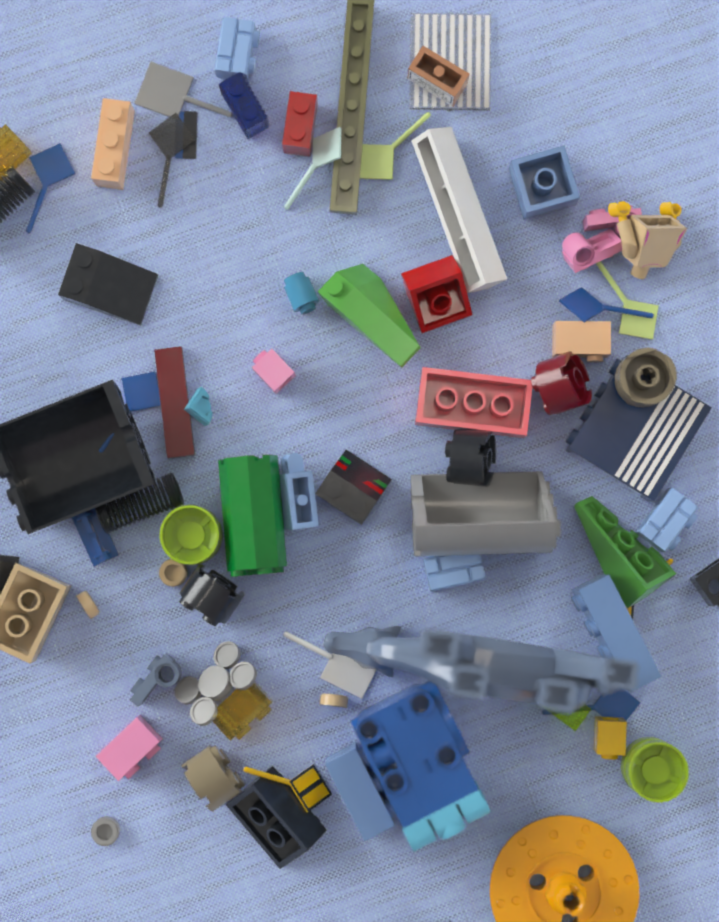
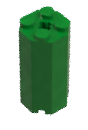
[218,454,287,577]

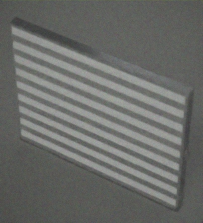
[409,12,491,111]

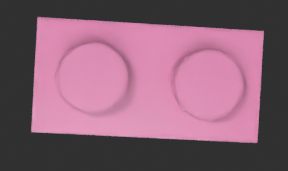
[95,715,163,781]

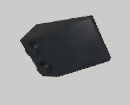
[58,243,158,326]

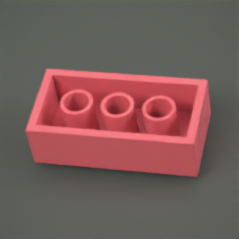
[415,367,533,438]

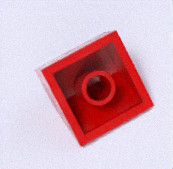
[401,255,473,333]

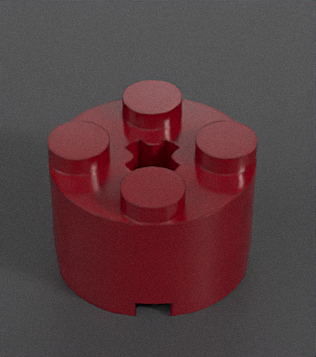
[531,351,592,415]

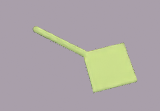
[360,112,431,180]
[596,261,659,340]

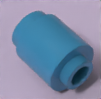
[284,272,319,315]

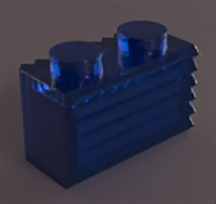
[219,72,270,139]

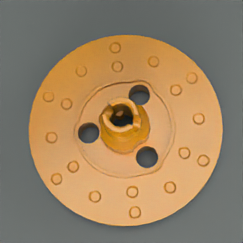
[489,815,639,922]

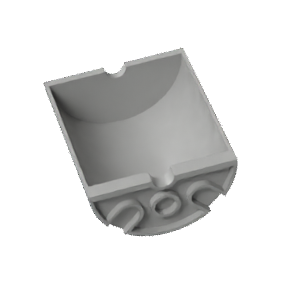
[411,471,561,556]

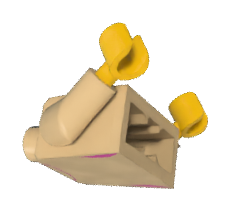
[608,201,687,279]

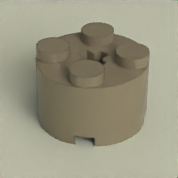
[615,348,677,408]
[181,745,245,812]

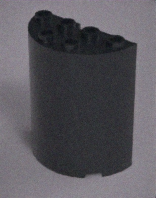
[0,379,155,534]

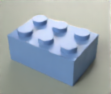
[325,742,397,842]

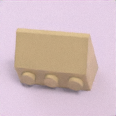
[0,563,71,664]

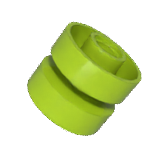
[160,505,223,565]
[621,737,689,803]

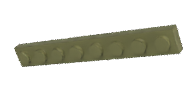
[330,0,374,215]

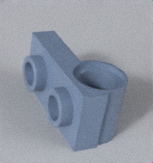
[130,654,182,707]

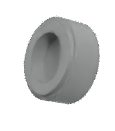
[91,816,120,846]

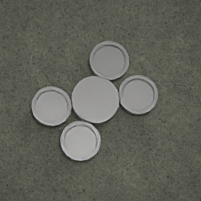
[175,641,257,726]

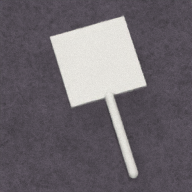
[283,632,377,699]

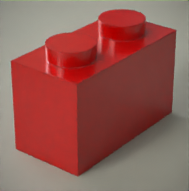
[282,91,318,157]

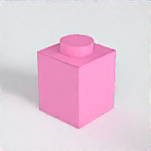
[252,349,296,394]

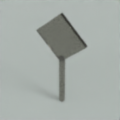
[149,113,196,208]

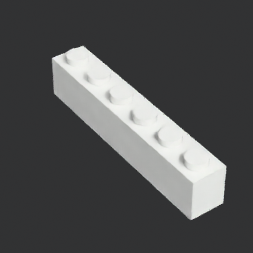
[412,127,507,293]

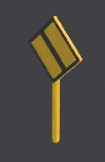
[243,764,332,813]

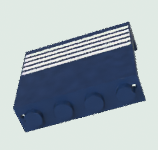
[565,355,712,503]

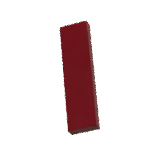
[154,346,195,459]

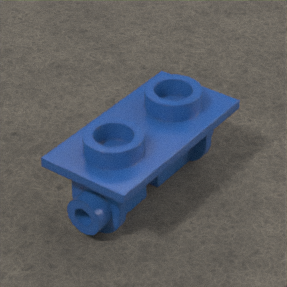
[71,508,119,567]

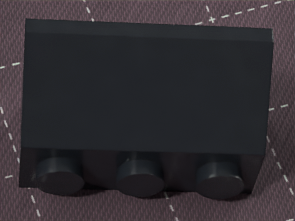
[226,766,327,869]

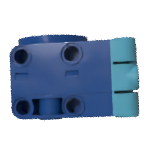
[350,681,491,852]

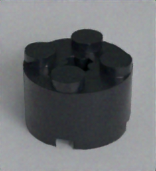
[445,429,496,487]
[179,564,245,627]

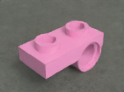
[583,205,642,239]
[562,228,622,273]

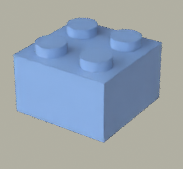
[508,145,580,220]

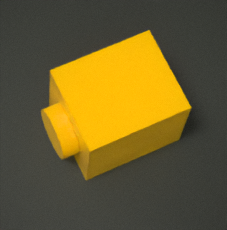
[594,716,627,760]

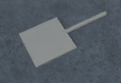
[134,62,233,119]

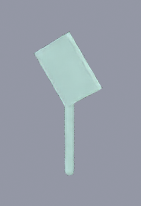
[284,127,341,210]

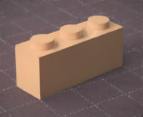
[91,98,135,190]

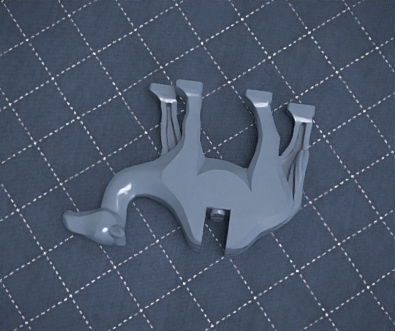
[324,626,638,713]

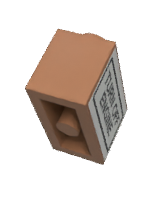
[407,46,470,106]

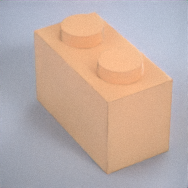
[552,321,611,363]

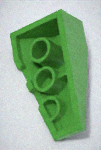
[317,264,421,368]
[574,496,676,608]

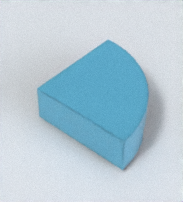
[184,387,212,426]

